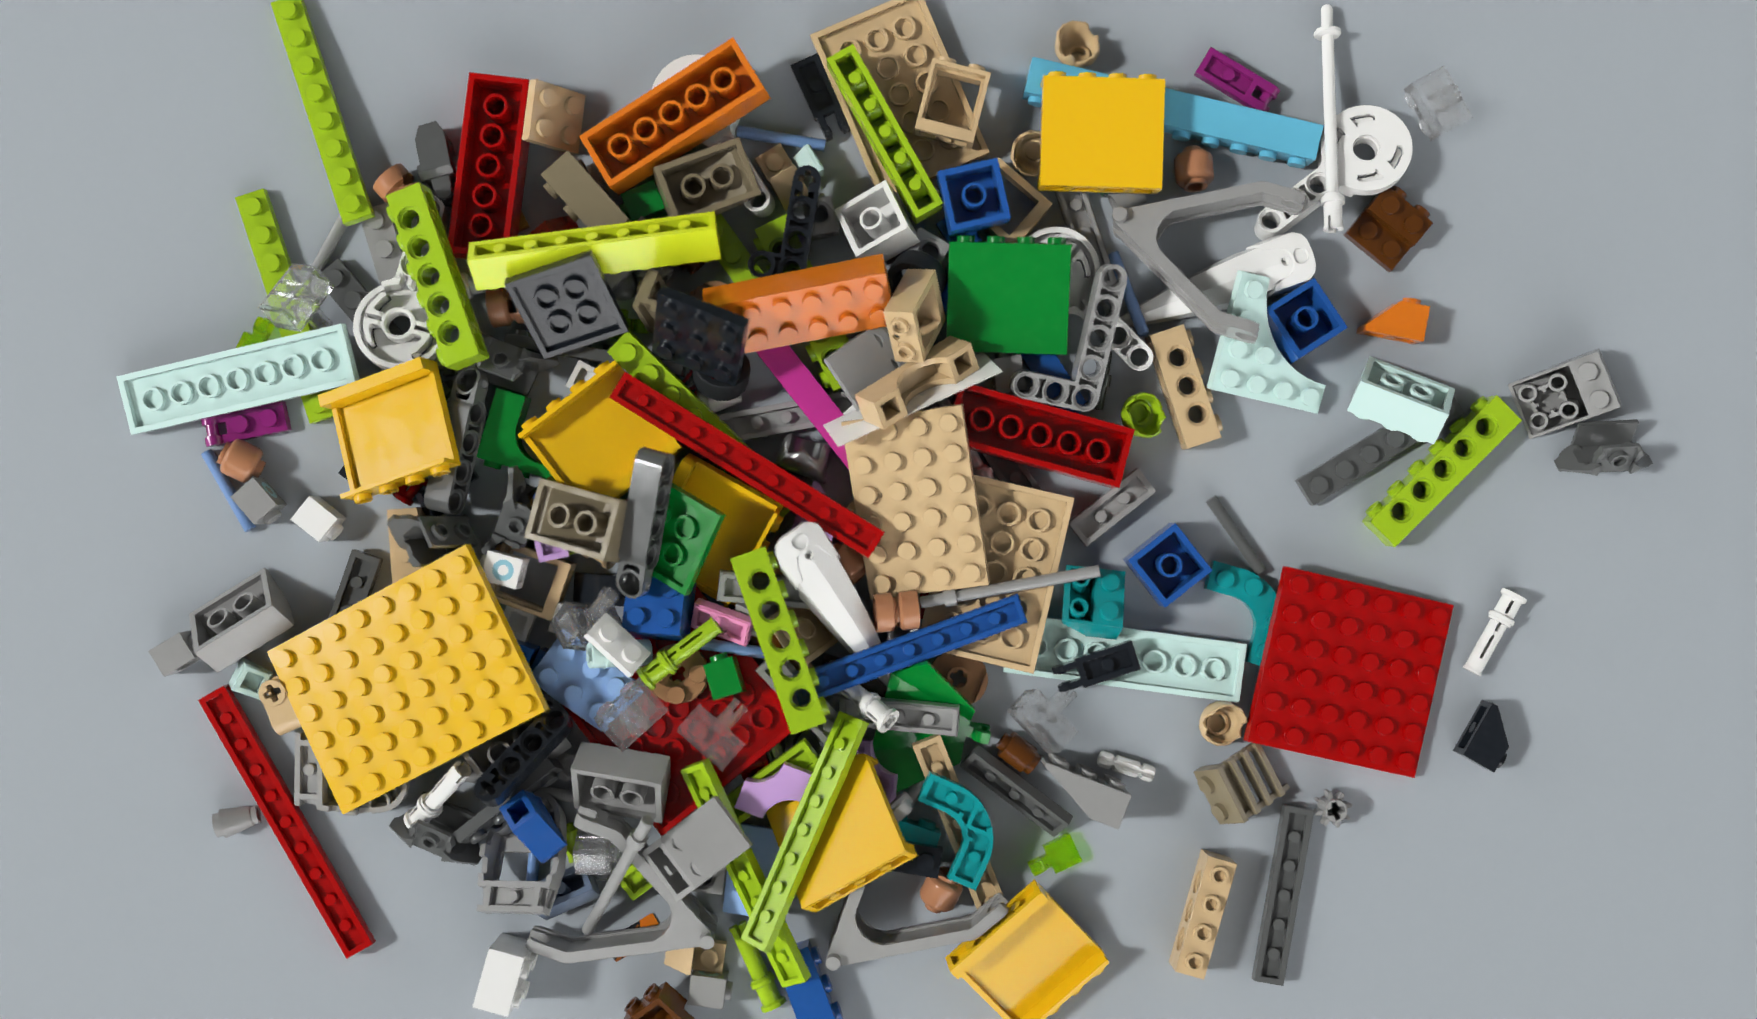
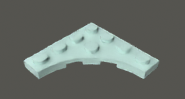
[1206,270,1326,414]

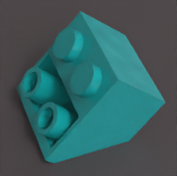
[1062,565,1126,640]

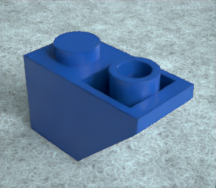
[499,789,568,864]

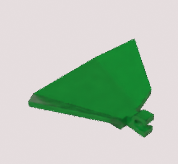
[873,661,991,793]

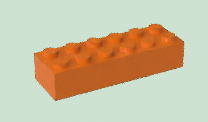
[579,37,771,195]
[702,254,892,354]

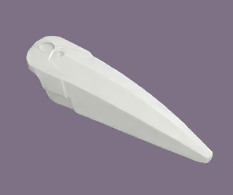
[1120,232,1316,327]
[775,521,890,687]

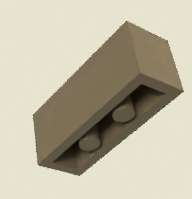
[540,150,631,227]

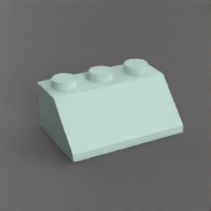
[1347,356,1455,444]

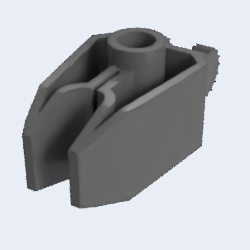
[415,121,459,207]

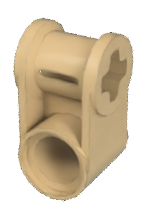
[258,675,302,735]

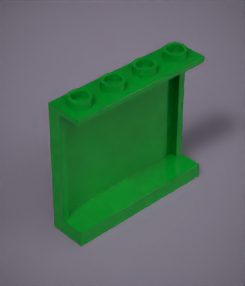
[947,235,1072,355]

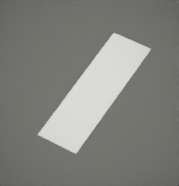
[823,352,1003,447]

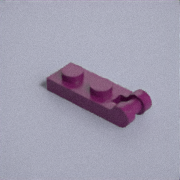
[1194,47,1280,112]
[201,401,292,447]

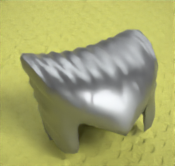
[774,434,830,485]

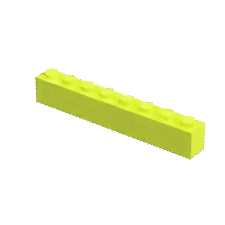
[467,211,721,291]

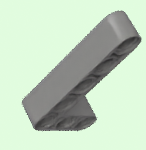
[1009,264,1127,411]

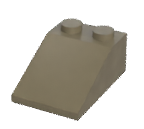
[653,137,761,217]
[524,478,627,563]

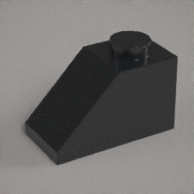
[573,572,625,607]
[1453,700,1509,773]

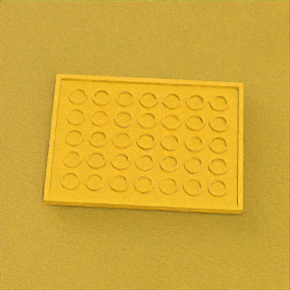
[267,544,550,814]

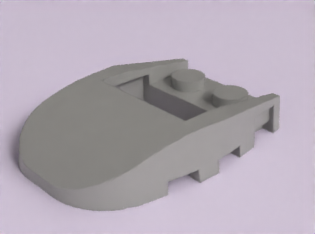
[294,733,410,816]
[477,791,567,916]

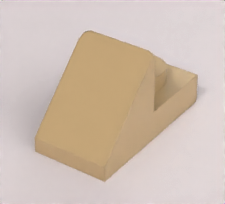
[755,143,808,211]
[664,940,727,975]

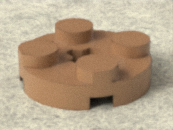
[652,643,708,704]
[931,653,988,704]

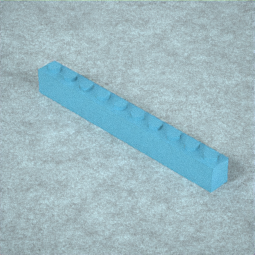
[1022,57,1324,168]

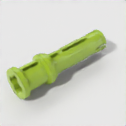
[636,616,723,690]
[729,920,787,1013]

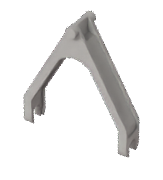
[1112,181,1306,343]
[826,792,1009,971]
[525,804,718,964]

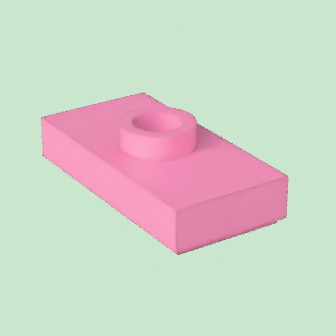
[691,598,753,647]

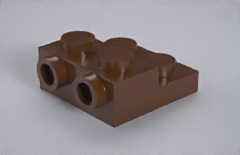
[1343,186,1433,272]
[624,981,695,1019]

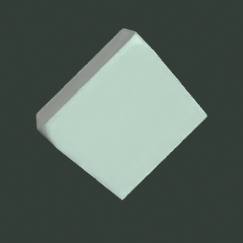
[792,144,824,185]
[229,658,273,700]

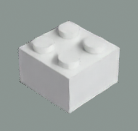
[834,180,920,262]
[473,933,538,1017]

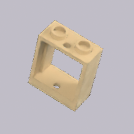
[914,56,991,150]
[983,157,1053,242]
[883,269,946,363]
[490,542,576,621]

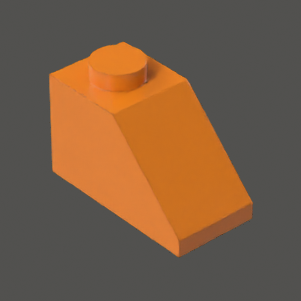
[1356,298,1430,344]

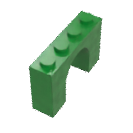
[477,388,553,479]

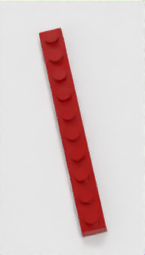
[609,372,885,558]
[198,684,376,959]

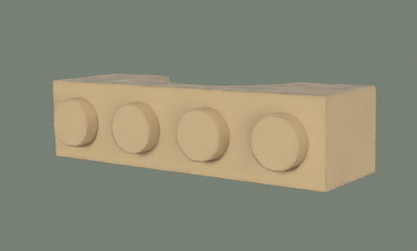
[854,336,979,430]

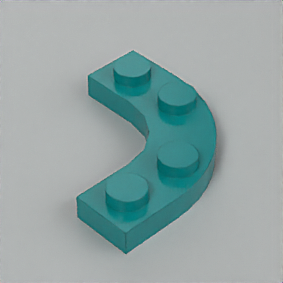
[1204,560,1276,666]
[917,770,993,891]

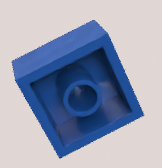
[936,158,1011,237]
[1267,277,1348,365]
[1123,523,1213,608]
[622,576,697,641]

